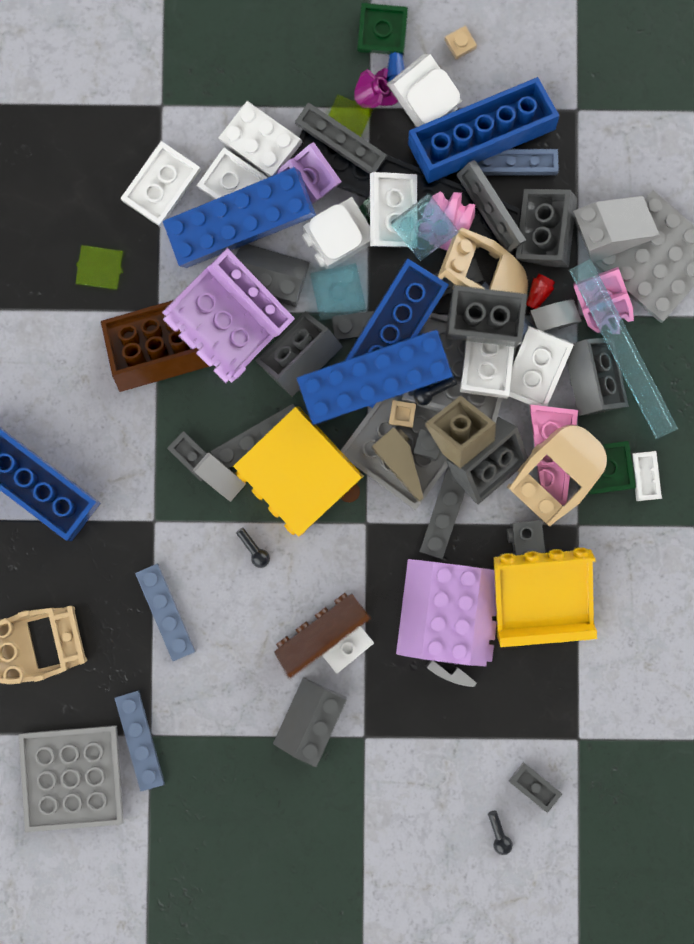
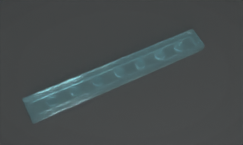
[569,258,678,439]

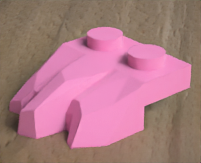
[417,192,475,251]
[573,267,634,334]

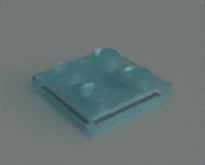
[391,193,459,261]
[310,263,366,321]

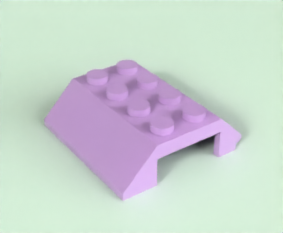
[162,248,295,383]
[396,559,497,666]

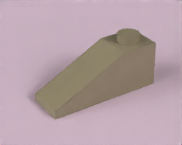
[371,427,424,502]

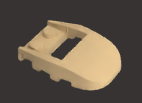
[438,228,528,294]
[507,425,607,526]
[0,606,87,684]

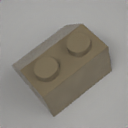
[426,395,496,468]

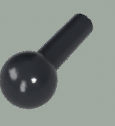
[414,375,458,406]
[236,527,270,568]
[488,810,513,855]

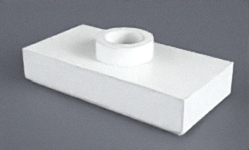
[631,451,662,501]
[322,626,374,674]

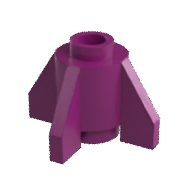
[354,67,398,108]

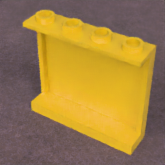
[233,406,364,537]
[494,547,597,647]

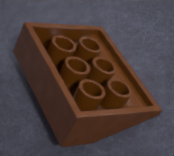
[101,300,209,392]
[274,593,370,679]

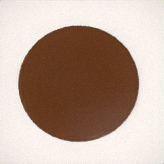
[341,484,360,502]

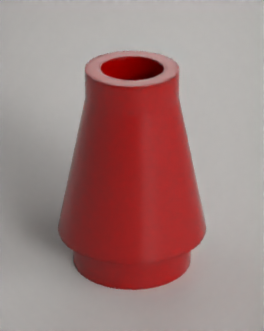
[526,274,555,309]

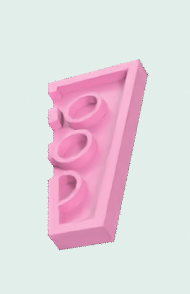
[529,404,578,505]

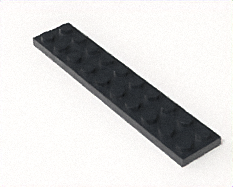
[290,129,522,245]

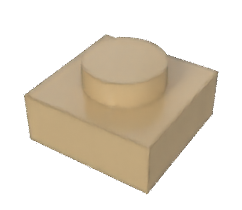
[445,25,477,60]
[388,400,416,428]

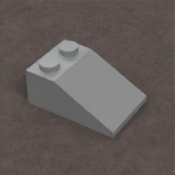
[573,196,660,263]

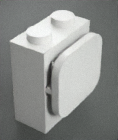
[387,54,462,127]
[302,197,370,271]

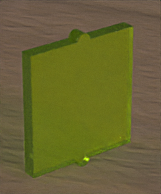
[328,95,373,137]
[76,245,123,290]

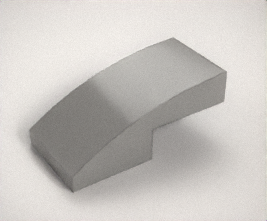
[530,299,581,332]
[193,452,246,502]
[426,660,477,687]

